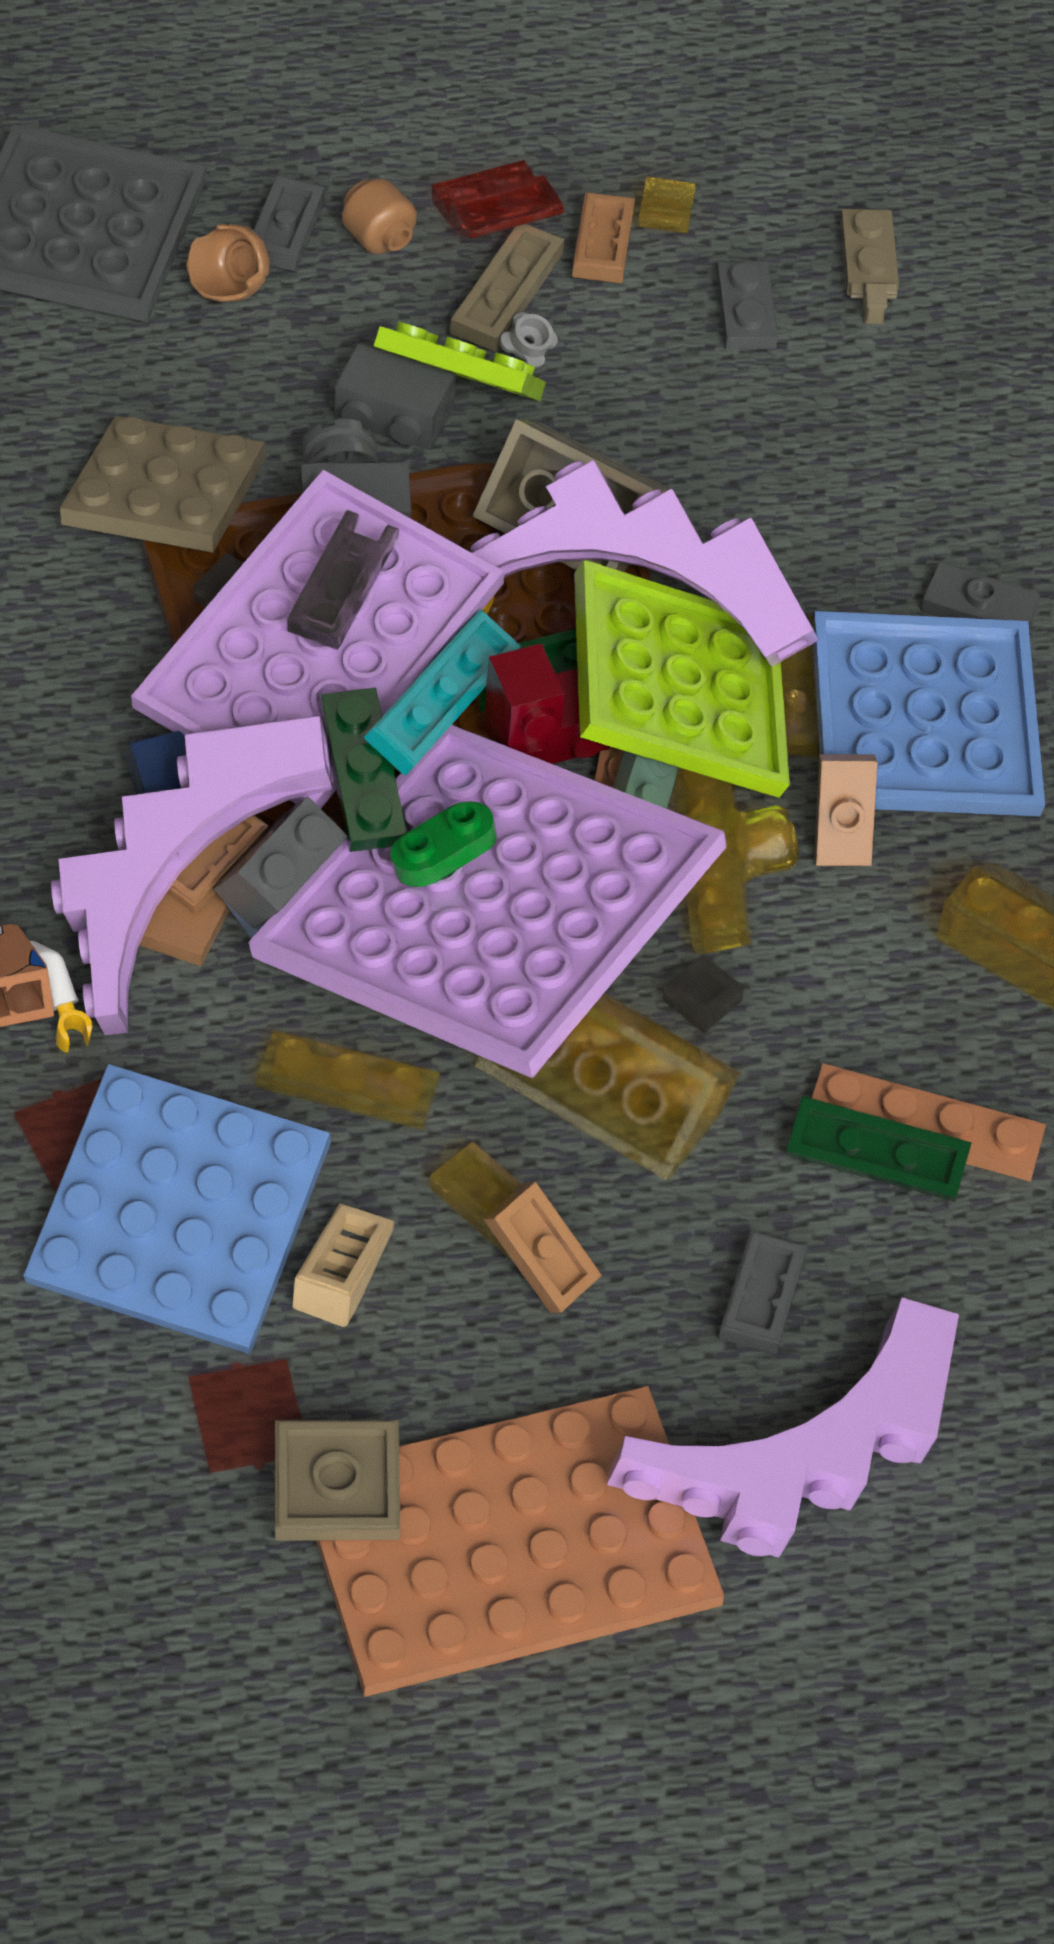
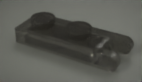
[287,510,399,650]

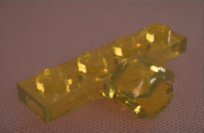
[675,768,799,954]

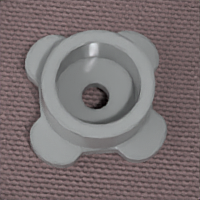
[499,312,558,369]

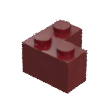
[484,644,610,764]

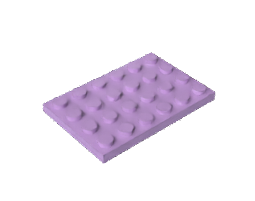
[131,470,504,809]

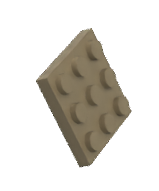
[60,416,266,553]

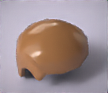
[186,223,270,302]

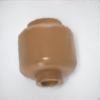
[342,178,417,255]

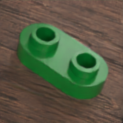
[390,801,497,887]

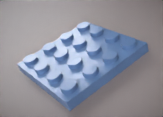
[811,611,1045,816]
[23,1064,331,1354]

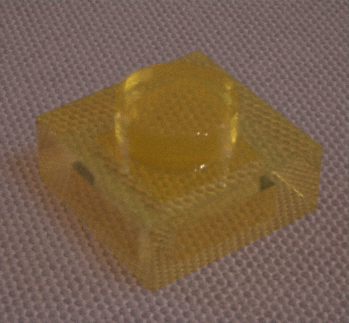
[638,176,696,233]

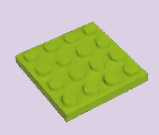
[574,559,790,798]

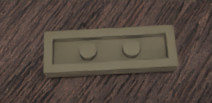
[450,222,564,352]

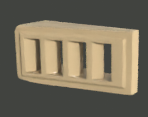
[292,1203,394,1327]

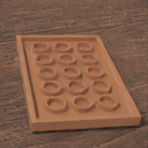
[316,1386,724,1697]

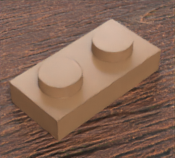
[483,1181,602,1313]

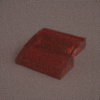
[432,160,564,239]

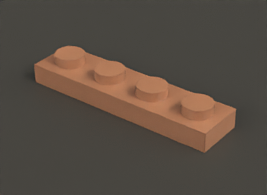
[812,1063,1046,1182]

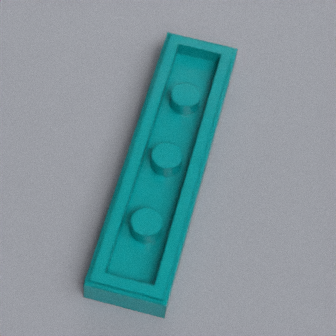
[363,609,521,776]

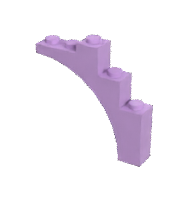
[470,460,819,667]
[51,716,333,1035]
[607,1298,959,1558]

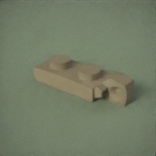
[840,209,899,324]

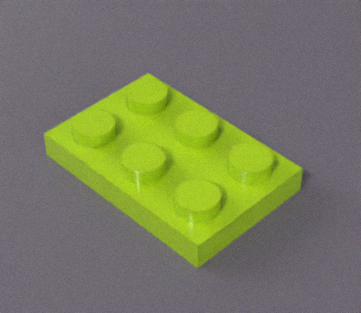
[374,321,546,402]

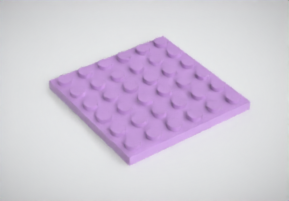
[248,725,726,1078]

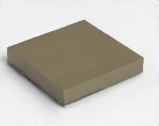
[275,1420,400,1541]

